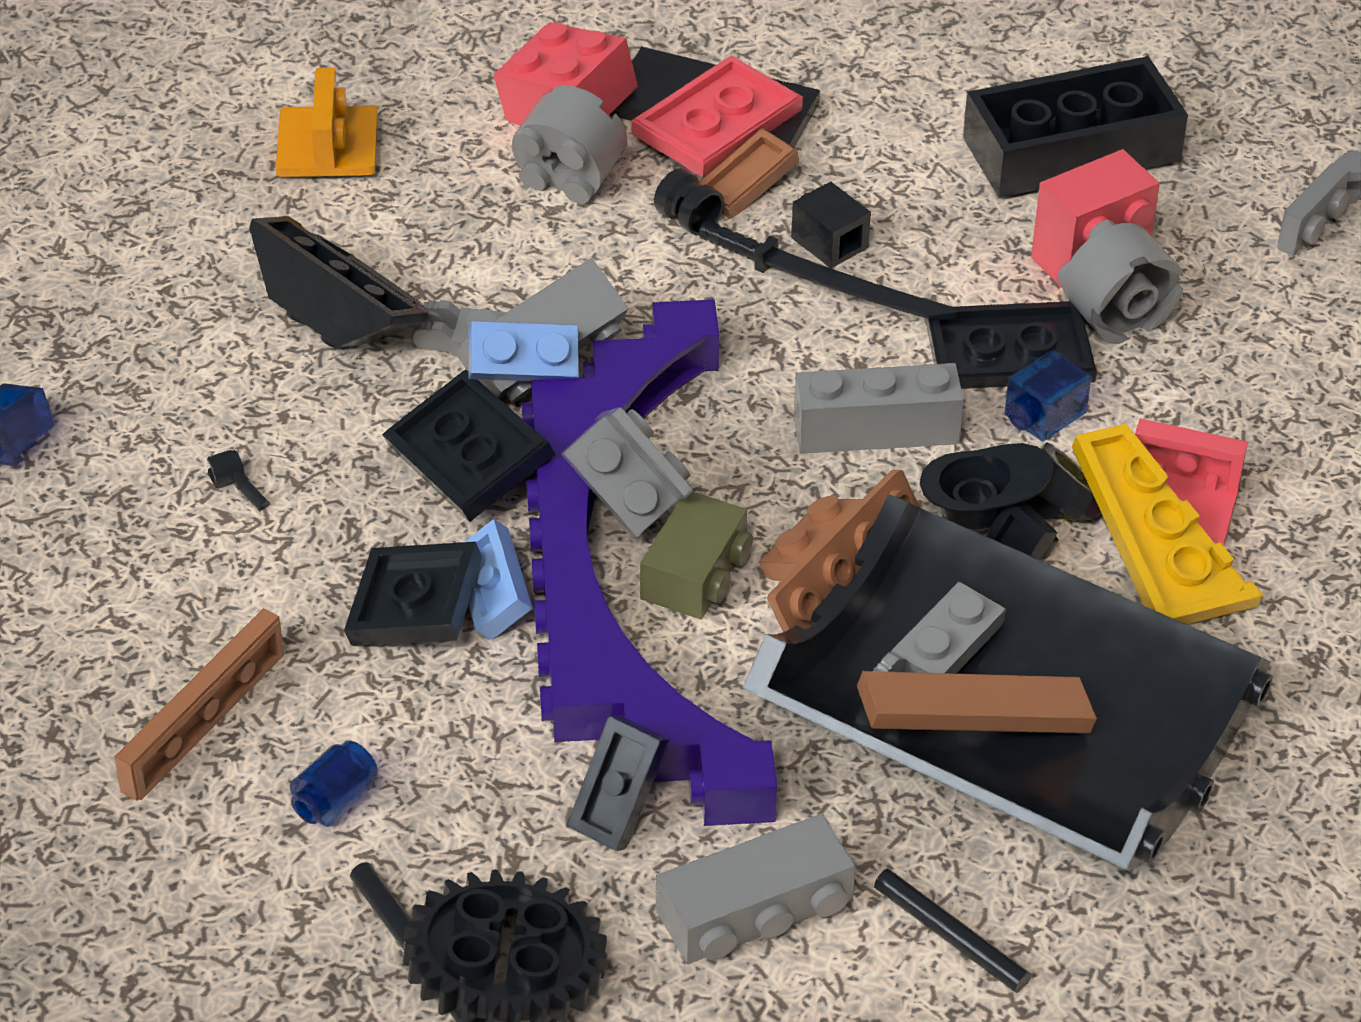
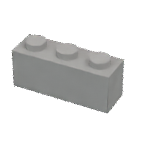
[457,258,629,403]
[793,363,964,454]
[656,813,856,965]

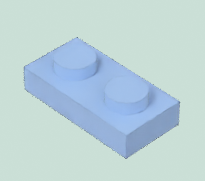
[468,321,579,381]
[465,519,532,640]

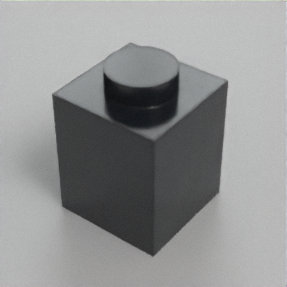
[791,181,871,268]

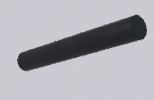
[874,868,1031,993]

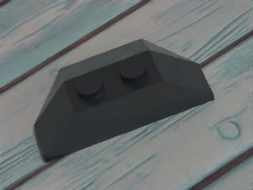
[249,216,428,349]

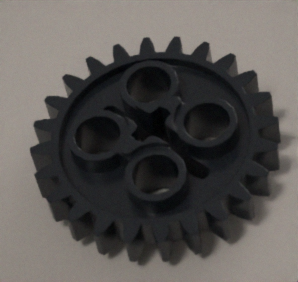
[402,870,607,1022]

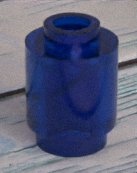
[290,740,378,827]

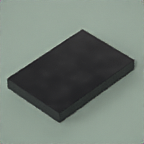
[925,301,1097,389]
[382,369,556,522]

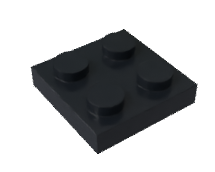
[344,541,482,646]

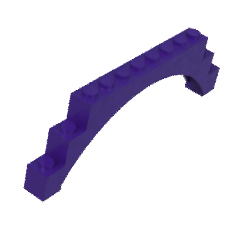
[522,299,777,826]

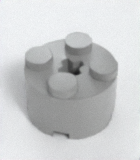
[512,85,627,204]
[1057,220,1184,344]

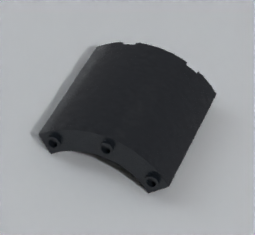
[742,494,1273,870]

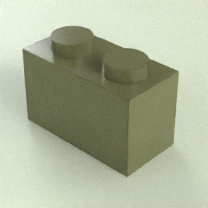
[640,492,753,620]

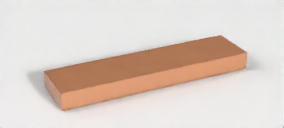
[114,608,284,801]
[857,671,1097,733]

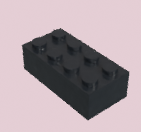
[963,56,1188,198]

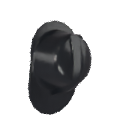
[920,443,1054,531]

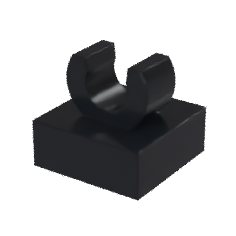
[985,501,1059,560]

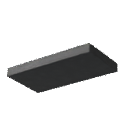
[610,46,820,148]

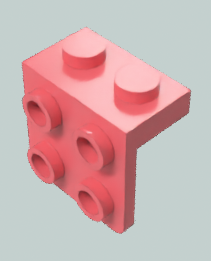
[1135,418,1248,546]

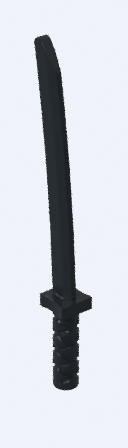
[699,220,958,320]

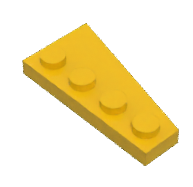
[1072,424,1263,625]

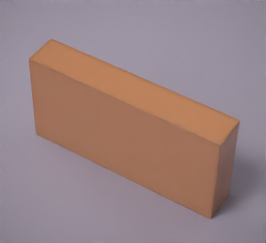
[699,128,799,219]

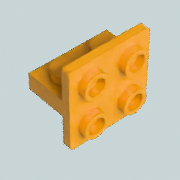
[276,68,378,177]

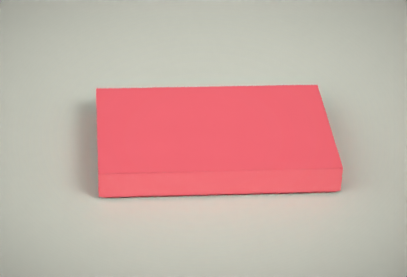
[631,55,803,178]

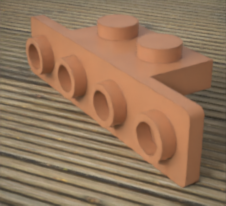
[759,470,920,632]

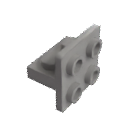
[561,407,694,537]

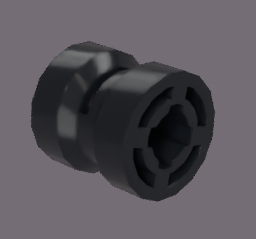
[654,168,724,236]

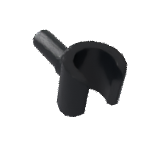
[207,450,270,512]

